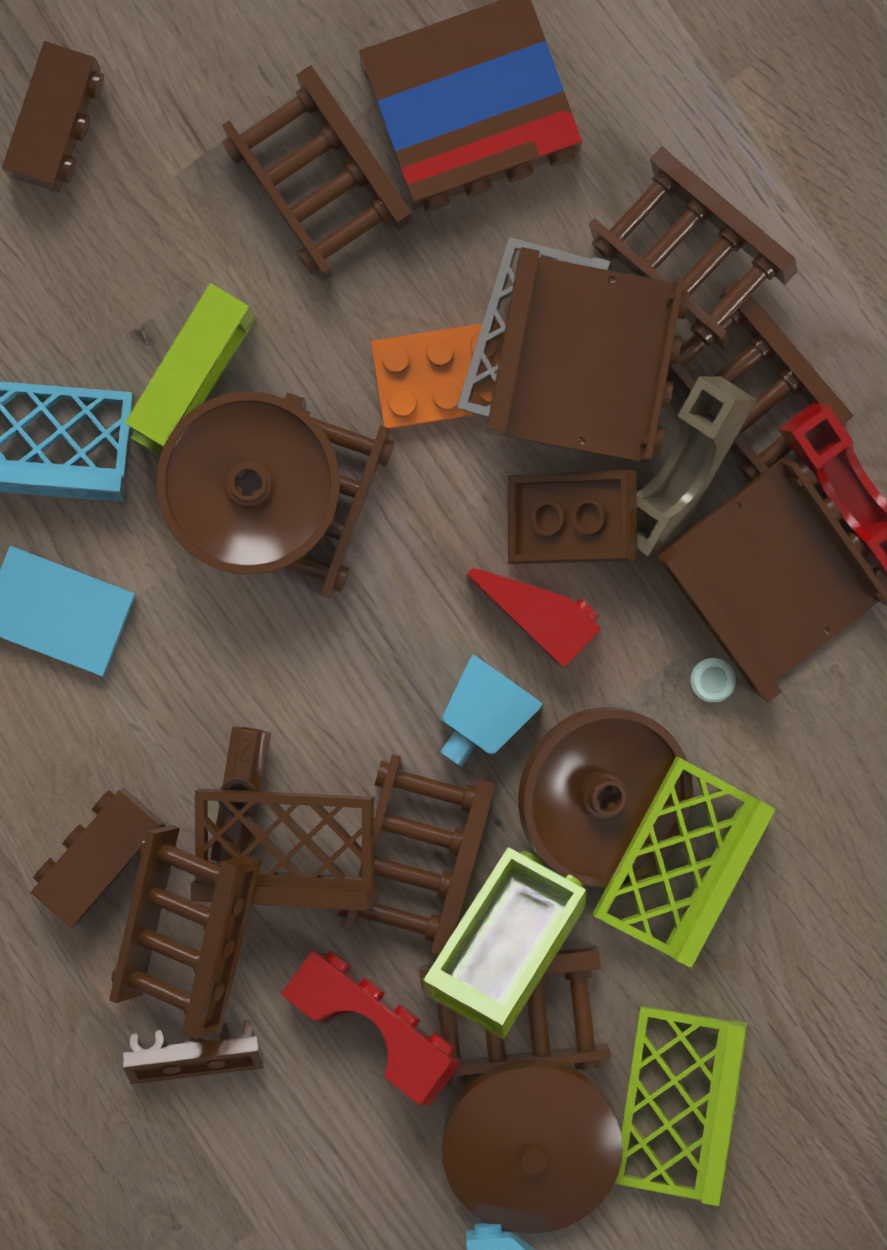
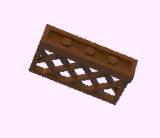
[191,788,378,911]

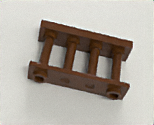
[222,65,413,279]
[589,146,797,350]
[666,279,854,482]
[285,392,395,599]
[338,754,496,956]
[109,825,261,1039]
[419,946,611,1085]

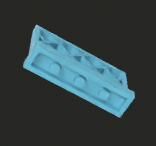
[0,382,134,502]

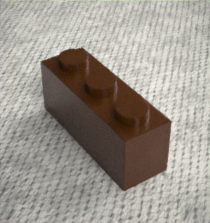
[2,41,104,193]
[30,788,164,928]

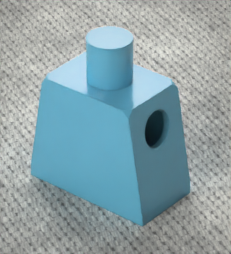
[440,654,543,767]

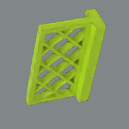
[592,756,776,968]
[615,1005,749,1206]

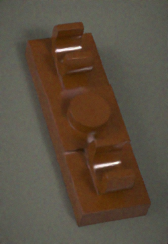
[123,1020,264,1084]

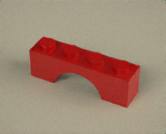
[778,402,887,577]
[281,950,462,1106]

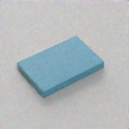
[0,546,136,677]

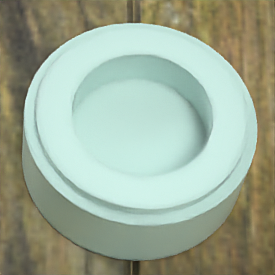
[690,658,736,702]

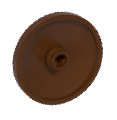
[156,391,340,575]
[518,707,693,887]
[442,1060,623,1234]

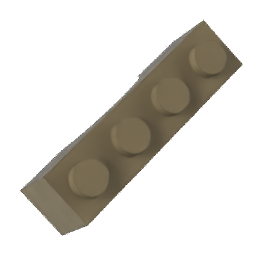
[636,376,757,556]

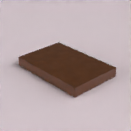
[508,470,637,565]

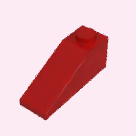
[466,568,601,668]

